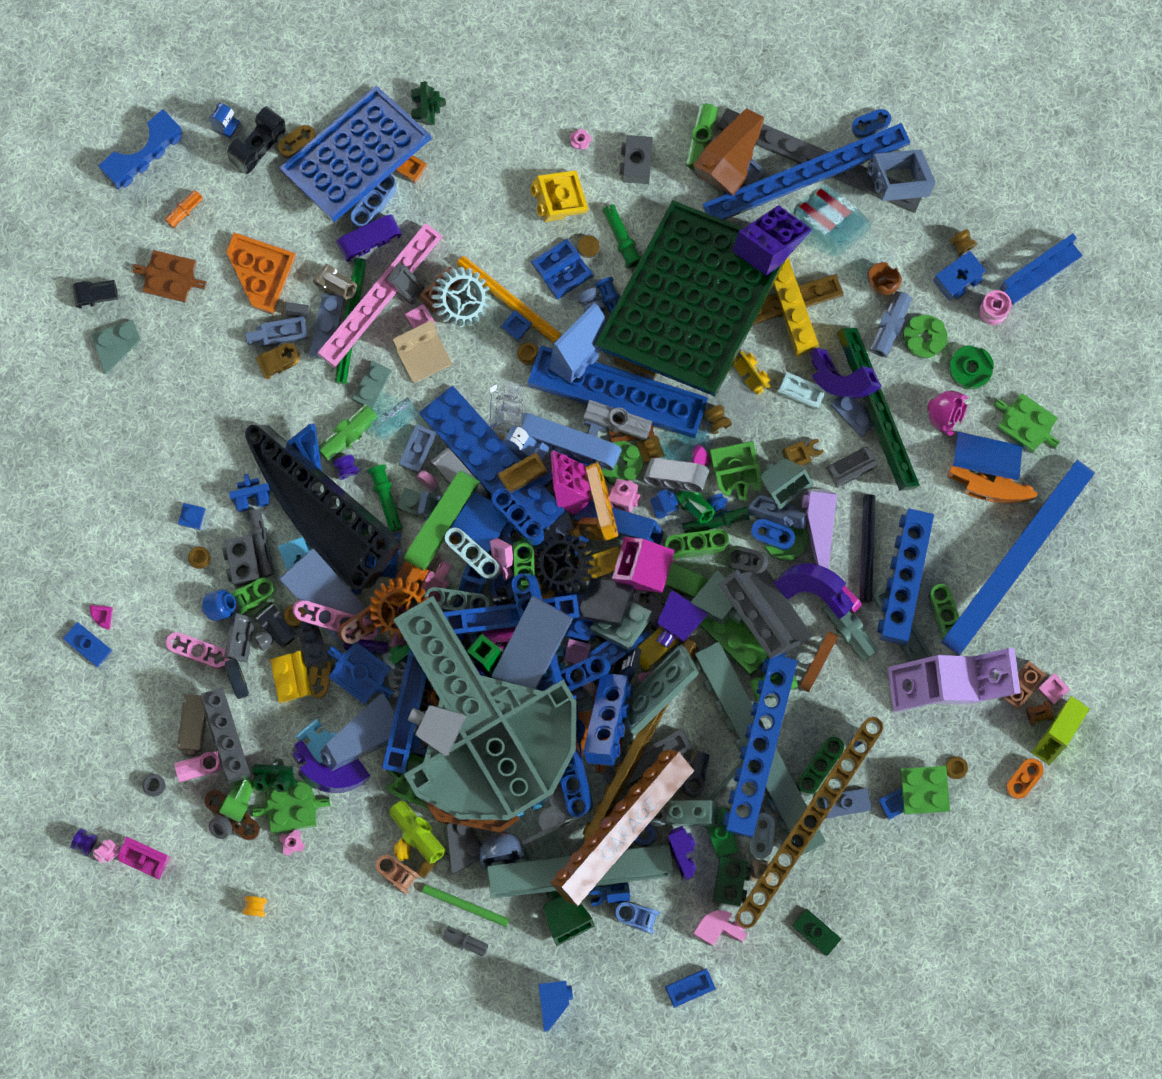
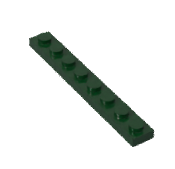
[836,328,920,491]

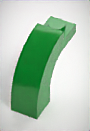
[467,634,503,679]

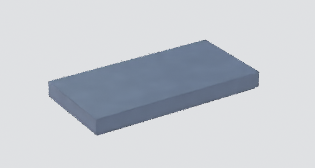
[279,548,370,645]
[491,596,573,690]

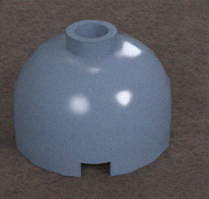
[480,831,525,870]

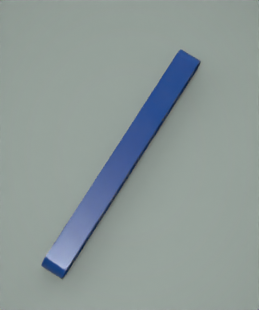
[941,459,1095,656]
[512,573,593,817]

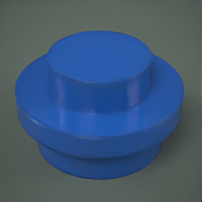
[706,494,728,512]

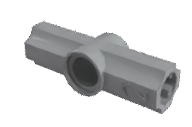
[583,400,652,440]

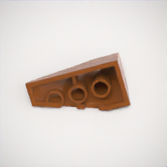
[693,108,764,196]

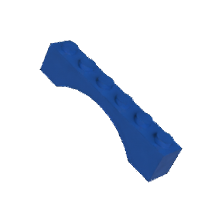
[443,595,580,635]
[382,649,427,774]

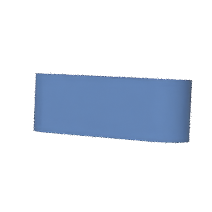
[351,174,396,229]

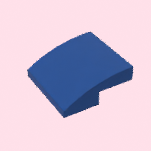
[531,239,593,300]
[451,492,508,553]

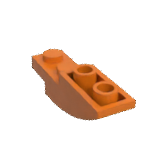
[947,465,1038,504]

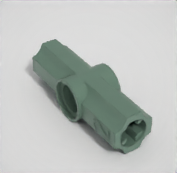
[822,605,879,662]

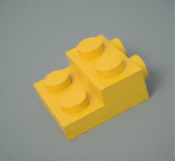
[530,170,589,222]

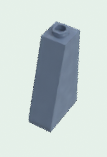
[320,693,395,772]

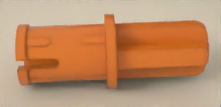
[164,190,203,229]

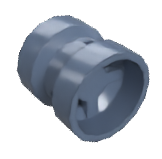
[577,288,606,313]

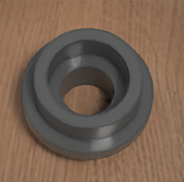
[142,774,165,797]

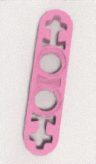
[292,600,378,640]

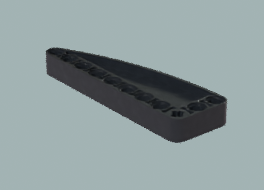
[245,425,400,590]

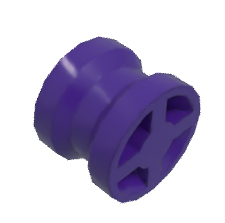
[333,455,360,480]
[70,828,98,856]

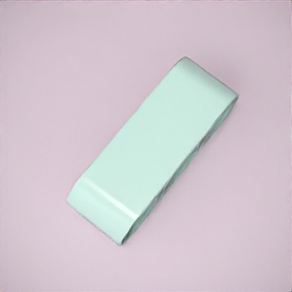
[445,528,501,580]

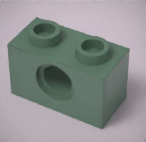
[666,800,718,826]

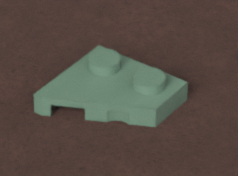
[91,320,141,374]

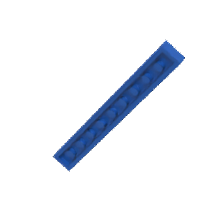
[702,123,910,220]

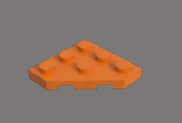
[226,232,296,315]

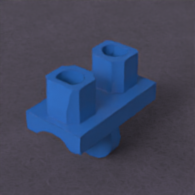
[229,474,271,512]

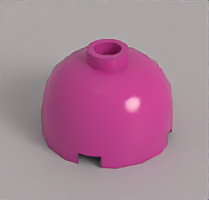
[927,390,968,436]

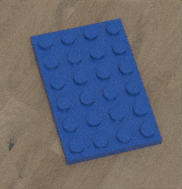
[279,85,432,222]

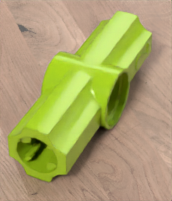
[389,801,445,864]

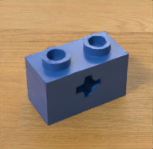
[933,251,986,301]

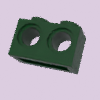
[712,856,751,908]

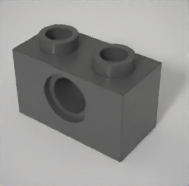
[619,135,653,184]

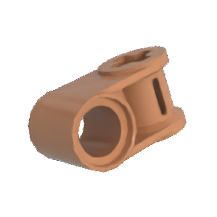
[376,855,420,895]

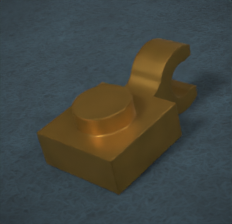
[567,517,606,540]

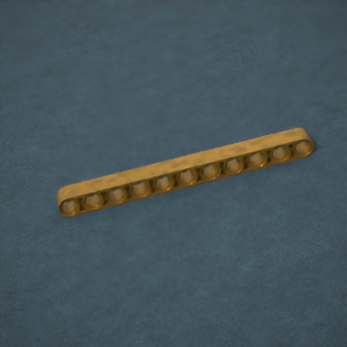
[735,717,883,929]

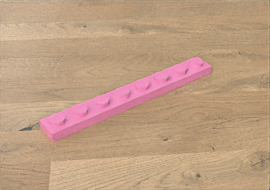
[317,223,443,368]

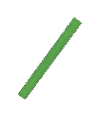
[422,884,510,927]

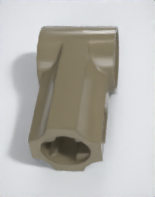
[313,264,357,300]

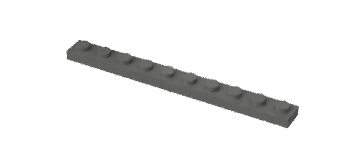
[717,108,922,213]

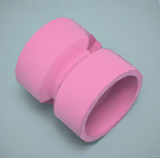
[979,290,1012,325]

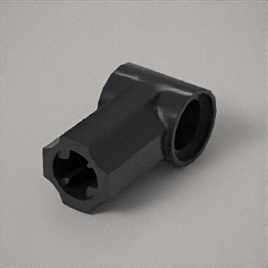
[72,280,118,308]
[254,602,297,649]
[683,751,710,798]

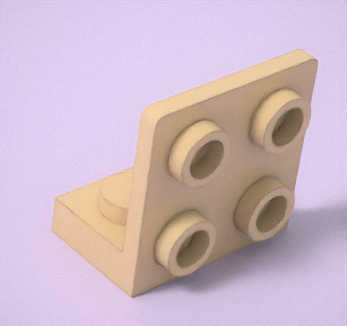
[393,320,452,383]

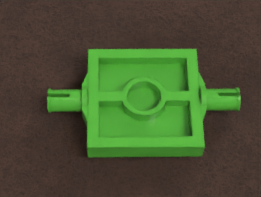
[994,393,1060,454]
[252,781,331,833]

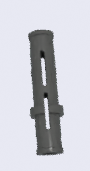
[247,509,275,577]

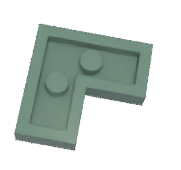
[590,602,653,651]

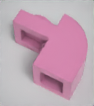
[693,910,747,947]

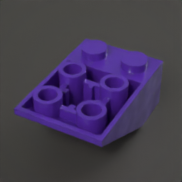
[732,205,812,275]

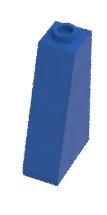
[573,501,664,545]

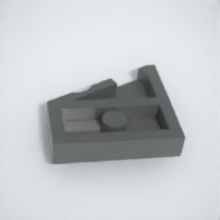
[443,823,481,876]

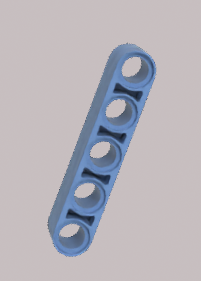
[517,413,622,471]

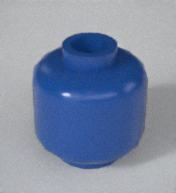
[201,589,236,621]

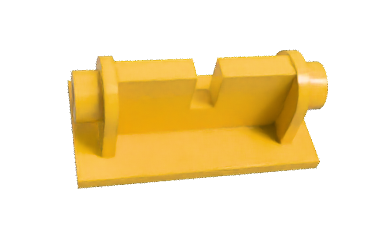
[733,351,771,396]

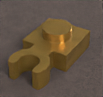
[782,439,824,466]

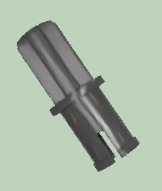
[442,925,489,956]

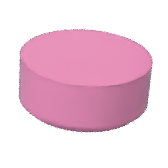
[416,471,438,492]

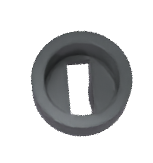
[254,631,273,651]

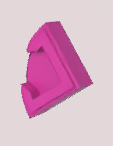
[691,444,711,467]
[90,605,113,630]

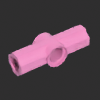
[174,751,223,783]

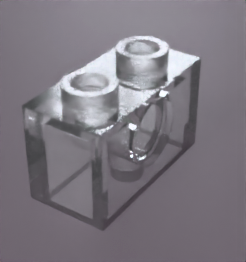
[489,380,524,434]

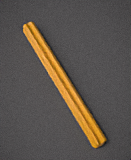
[457,256,562,343]

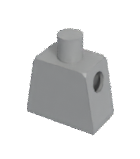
[408,705,467,756]

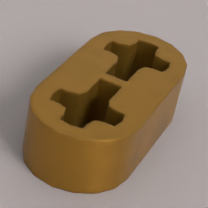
[278,125,316,158]
[308,660,332,699]

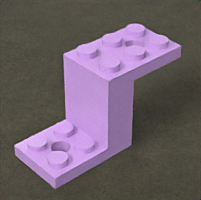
[888,648,1020,712]

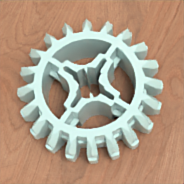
[431,267,491,327]

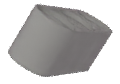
[430,448,489,498]
[643,458,709,493]

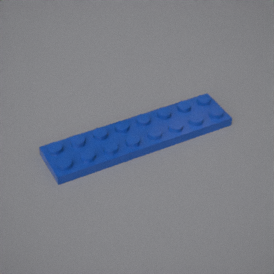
[527,345,708,438]
[419,385,566,536]

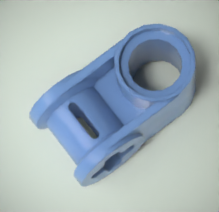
[614,902,660,934]

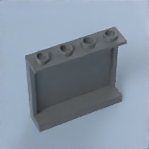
[718,569,813,659]

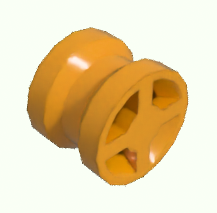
[242,896,267,917]

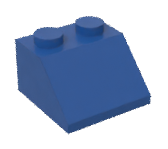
[539,981,573,1032]

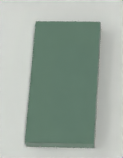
[624,645,699,735]

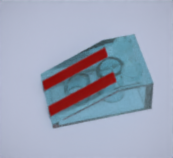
[794,184,872,258]

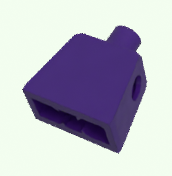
[656,590,708,648]

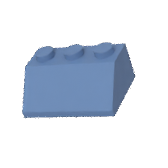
[550,303,607,383]

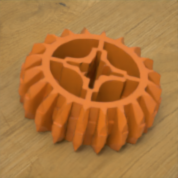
[369,577,429,639]

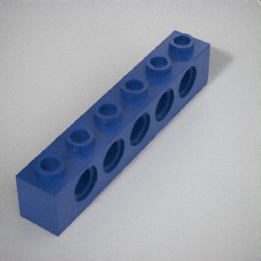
[877,508,934,646]

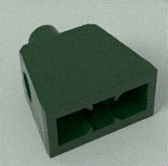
[543,891,595,947]

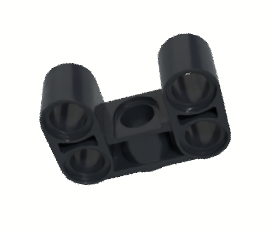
[227,106,286,174]

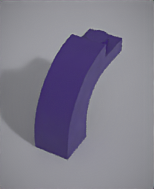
[809,348,882,398]
[774,563,854,619]
[292,740,370,793]

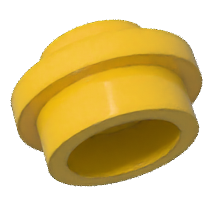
[394,838,411,861]

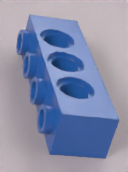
[583,674,633,766]

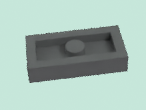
[224,613,256,662]

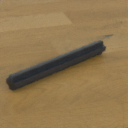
[859,494,876,603]

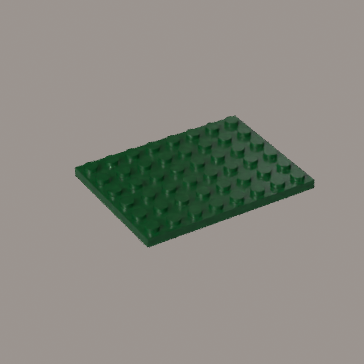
[595,200,786,397]

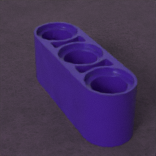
[336,214,402,262]

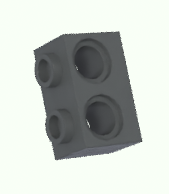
[222,535,261,587]

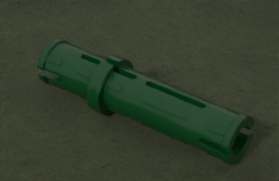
[682,506,750,534]

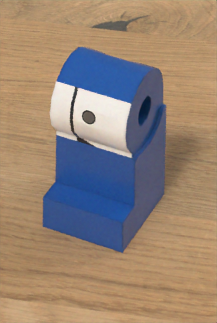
[209,102,240,139]

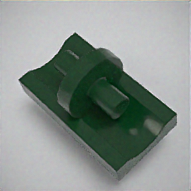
[411,81,446,125]
[252,759,297,793]

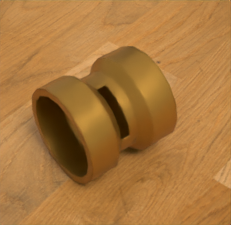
[703,404,732,434]

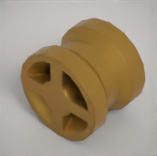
[950,229,977,256]

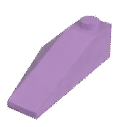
[801,489,837,568]

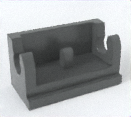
[826,446,878,488]

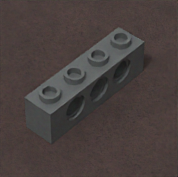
[200,687,250,784]

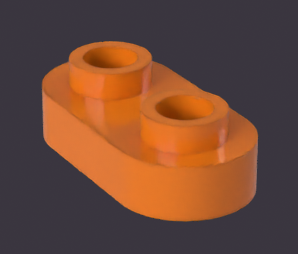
[1006,758,1044,799]

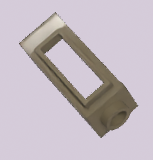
[176,694,206,756]

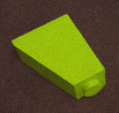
[1031,696,1090,766]

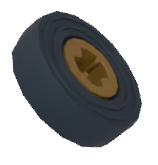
[225,658,249,699]

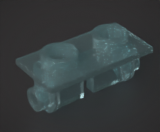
[664,427,713,462]

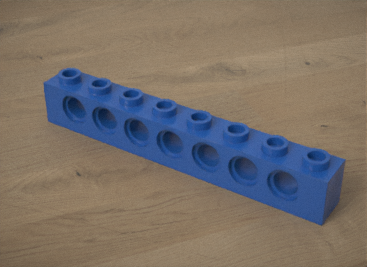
[722,656,798,839]

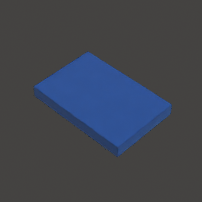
[953,431,1022,480]

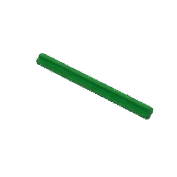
[335,258,366,384]

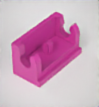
[117,836,170,880]

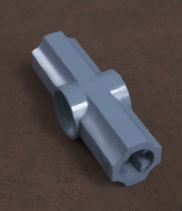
[870,291,912,358]

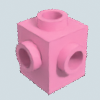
[608,478,641,513]

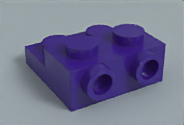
[666,826,696,882]

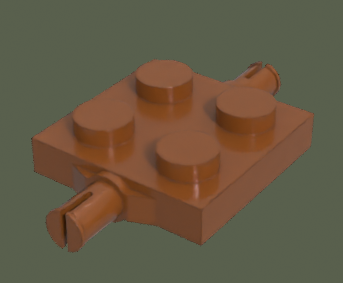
[133,250,207,303]

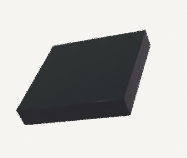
[578,578,634,627]

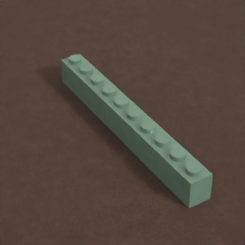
[693,642,826,856]

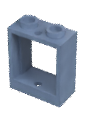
[868,149,936,201]

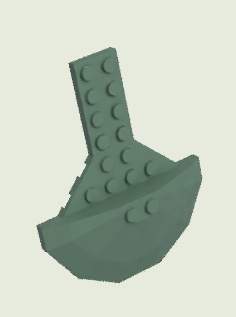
[393,596,576,820]

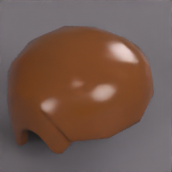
[867,262,902,295]

